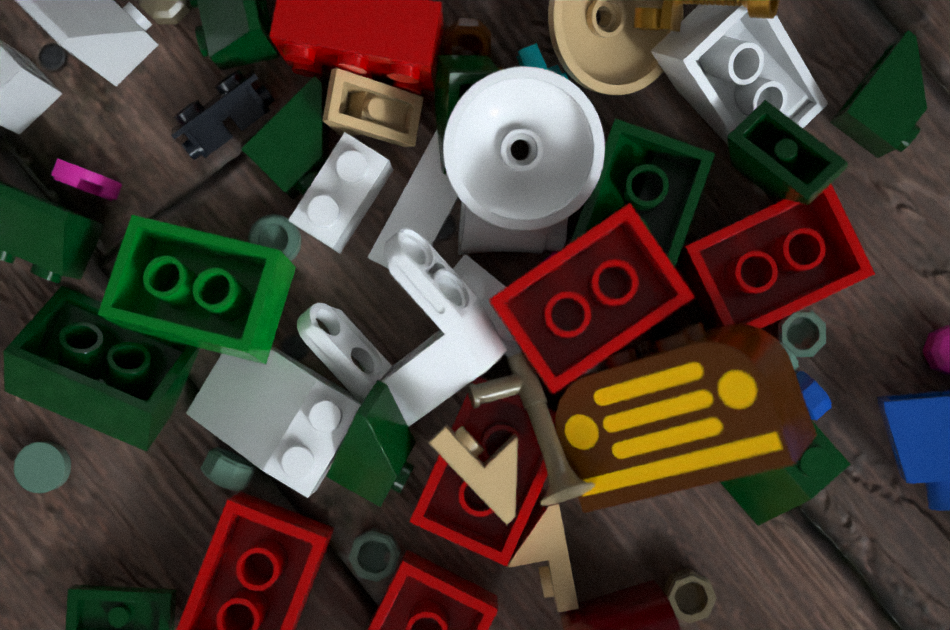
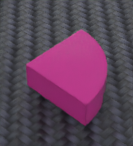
[51,158,122,201]

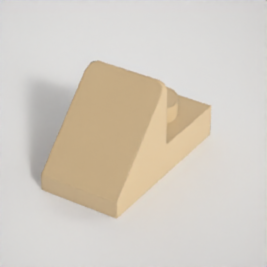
[322,68,424,147]
[429,424,518,525]
[507,503,579,612]

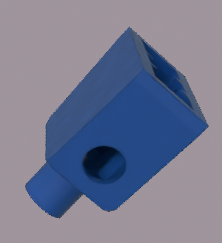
[877,390,950,511]

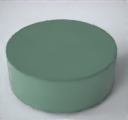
[248,214,302,261]
[14,441,71,493]

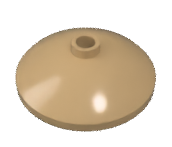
[548,0,684,95]

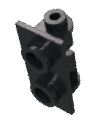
[171,69,275,160]

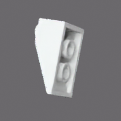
[16,0,158,86]
[651,4,828,145]
[186,346,362,498]

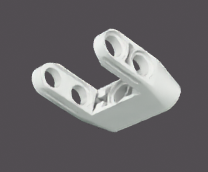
[297,227,507,427]

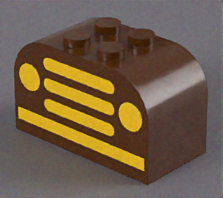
[555,323,817,513]

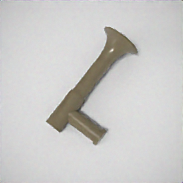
[467,352,595,506]

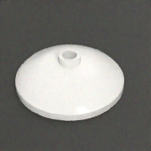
[443,67,605,231]

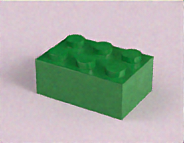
[97,215,296,365]

